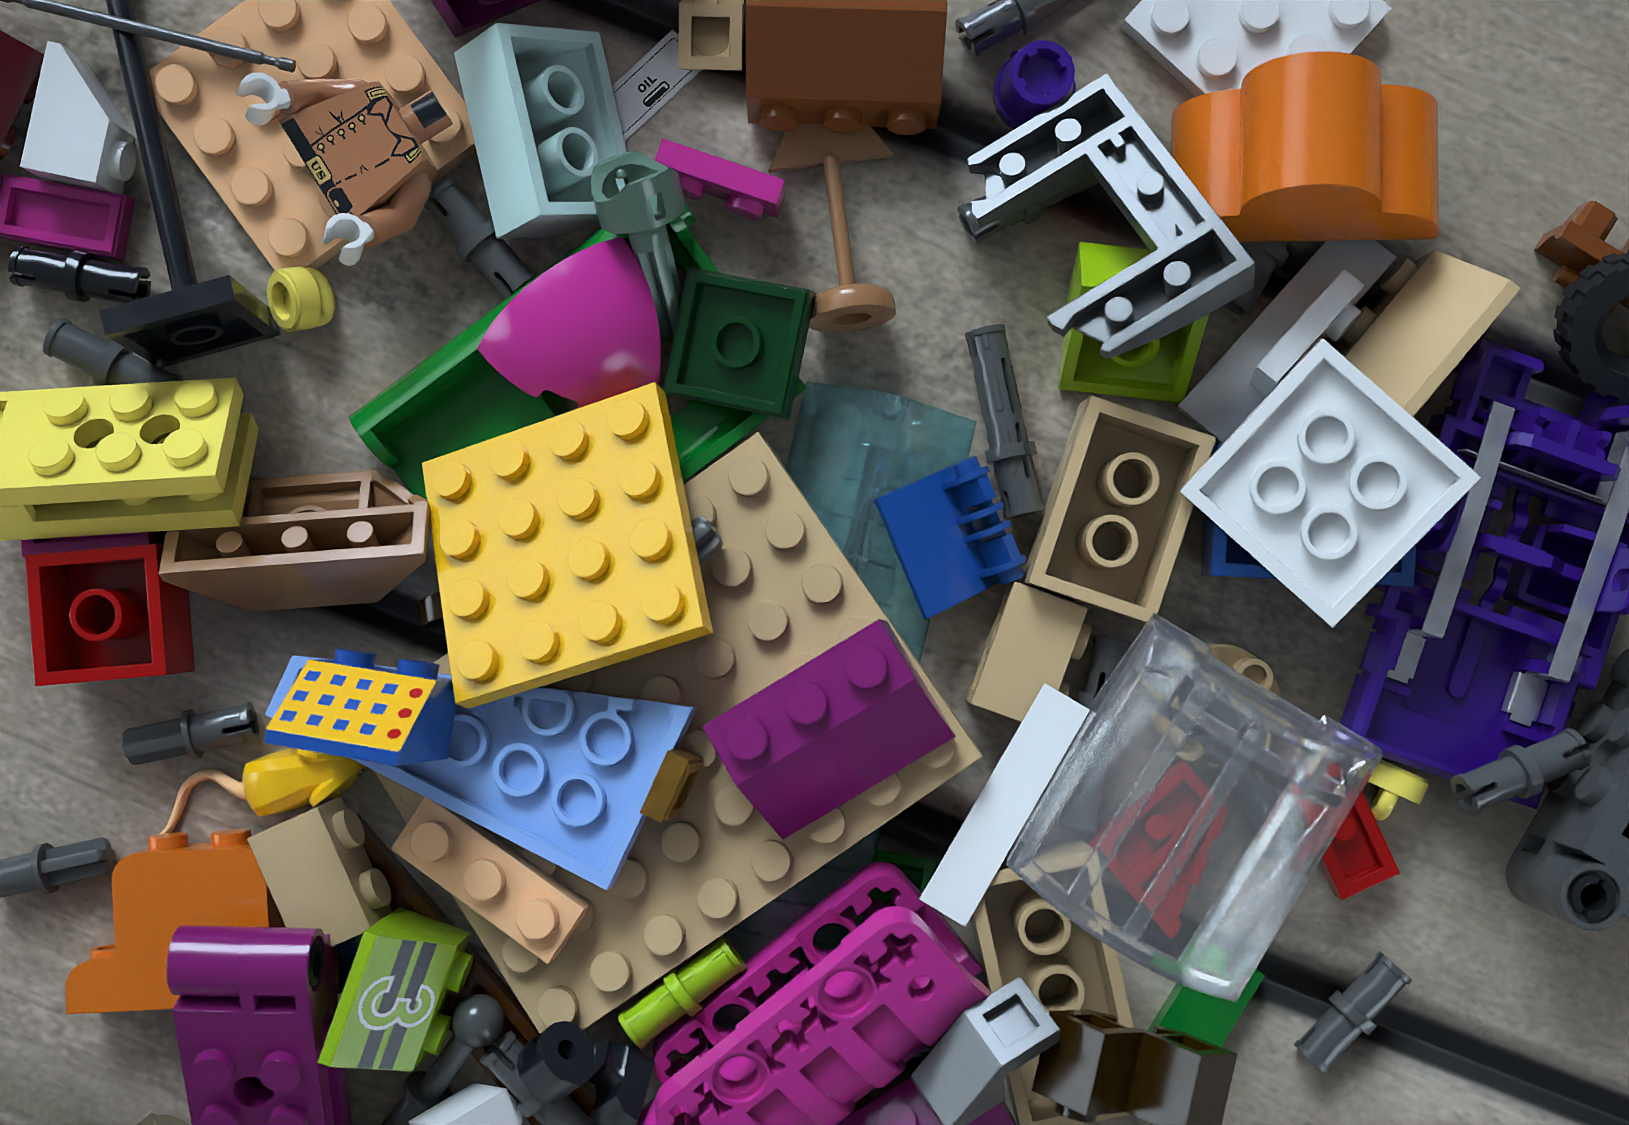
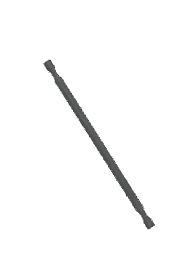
[0,0,296,73]

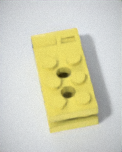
[0,377,259,541]

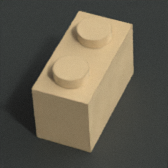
[965,582,1092,722]
[247,796,392,947]

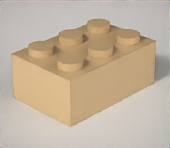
[1020,395,1216,625]

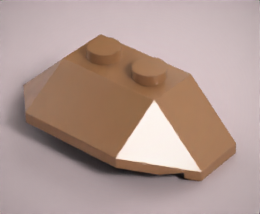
[159,470,430,612]

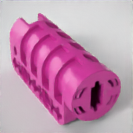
[636,862,992,1125]

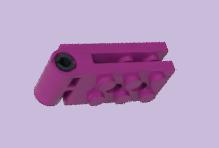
[167,925,352,1125]

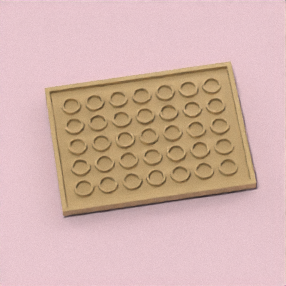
[373,432,983,1033]

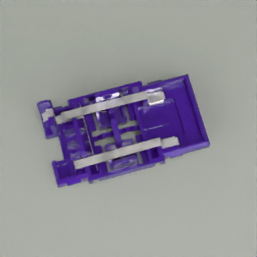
[1334,339,1629,810]

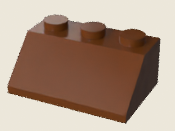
[746,0,947,135]

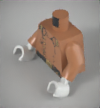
[236,73,453,266]

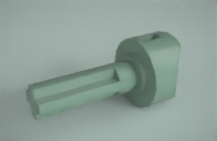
[591,150,686,339]

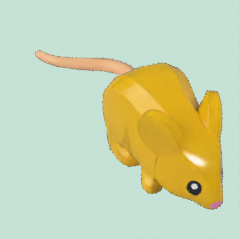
[159,748,368,834]

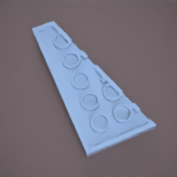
[265,655,698,890]

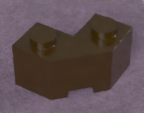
[1032,1010,1237,1125]

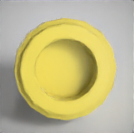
[267,266,336,332]
[1359,756,1429,821]

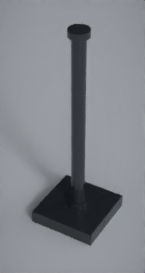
[99,0,281,368]

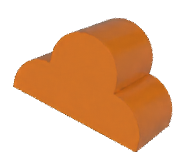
[1171,51,1439,242]

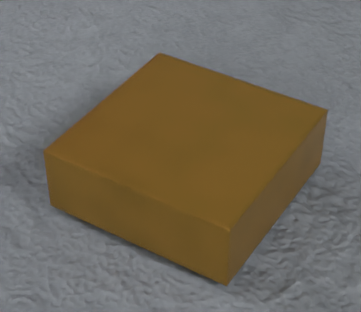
[639,747,704,823]

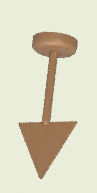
[768,123,896,333]

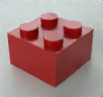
[25,544,195,686]

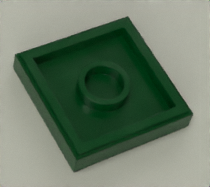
[663,267,816,420]

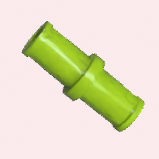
[618,935,747,1049]

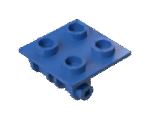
[874,456,1027,620]

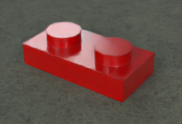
[1282,754,1400,900]

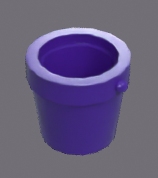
[993,40,1076,129]

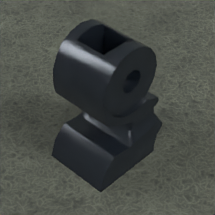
[517,1021,655,1125]

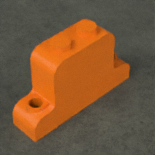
[65,829,344,1014]

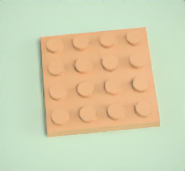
[149,0,477,270]

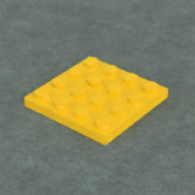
[422,382,713,709]

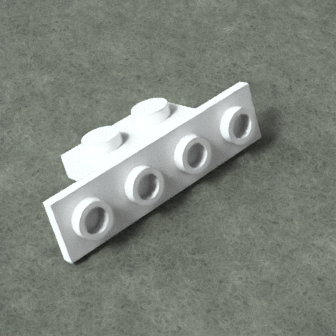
[1177,240,1397,444]

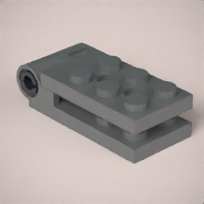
[1506,648,1629,931]

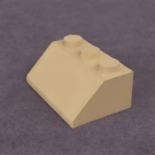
[1338,250,1521,417]

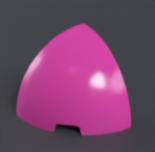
[477,237,661,408]

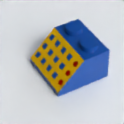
[264,648,457,766]

